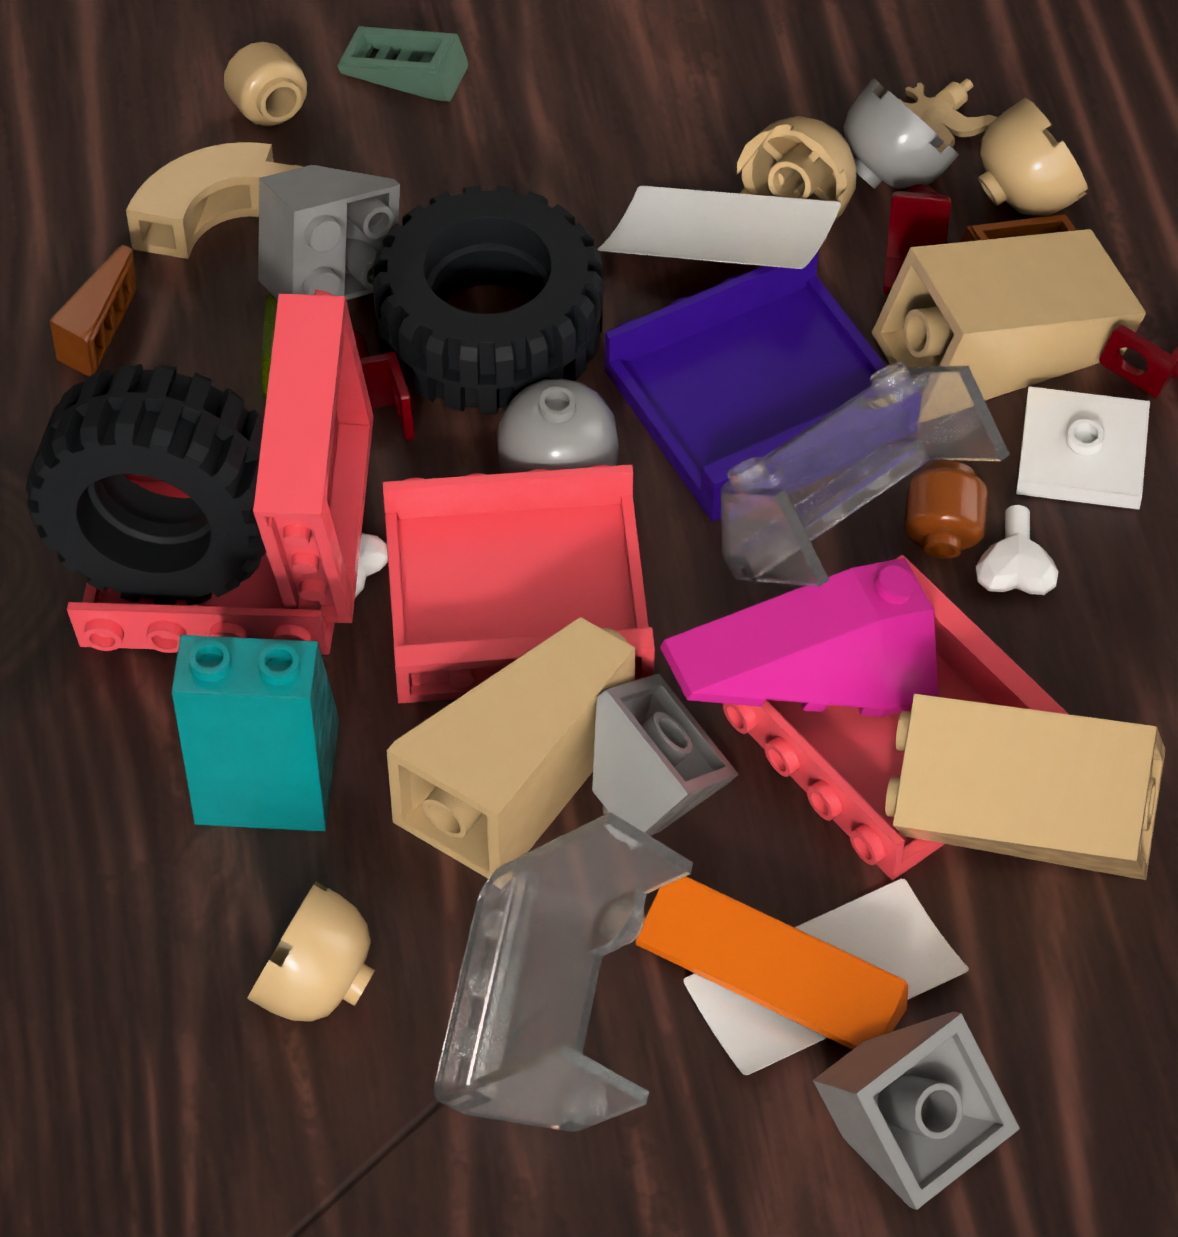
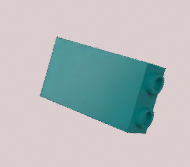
[172,635,339,831]

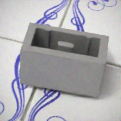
[258,165,400,300]

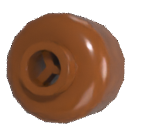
[904,461,989,559]

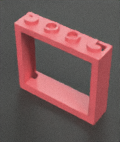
[253,290,374,623]

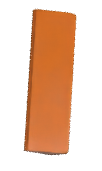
[636,870,908,1050]

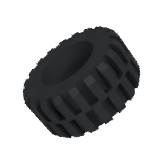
[373,185,603,414]
[26,363,266,605]

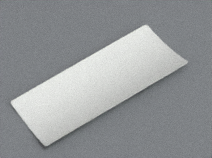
[597,186,841,269]
[684,879,969,1075]

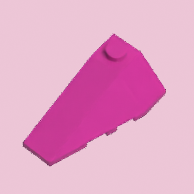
[660,557,939,717]

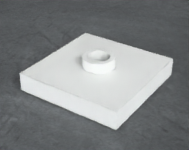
[1016,386,1150,510]

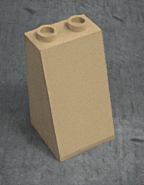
[872,229,1146,419]
[387,617,635,886]
[885,694,1166,880]

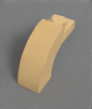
[126,142,302,259]

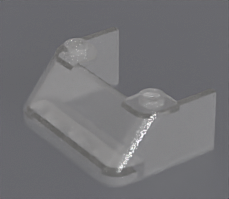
[721,362,1010,587]
[434,812,693,1132]

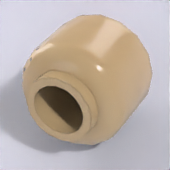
[224,41,307,127]

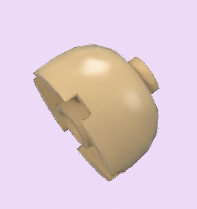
[978,97,1088,217]
[737,116,857,220]
[247,882,375,1022]

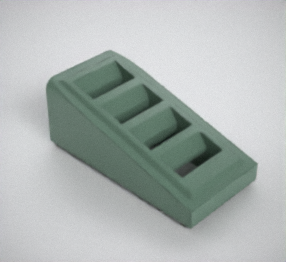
[337,26,468,102]

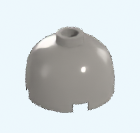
[844,78,959,190]
[497,378,619,474]

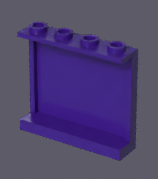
[605,252,928,522]

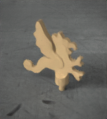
[899,78,998,153]

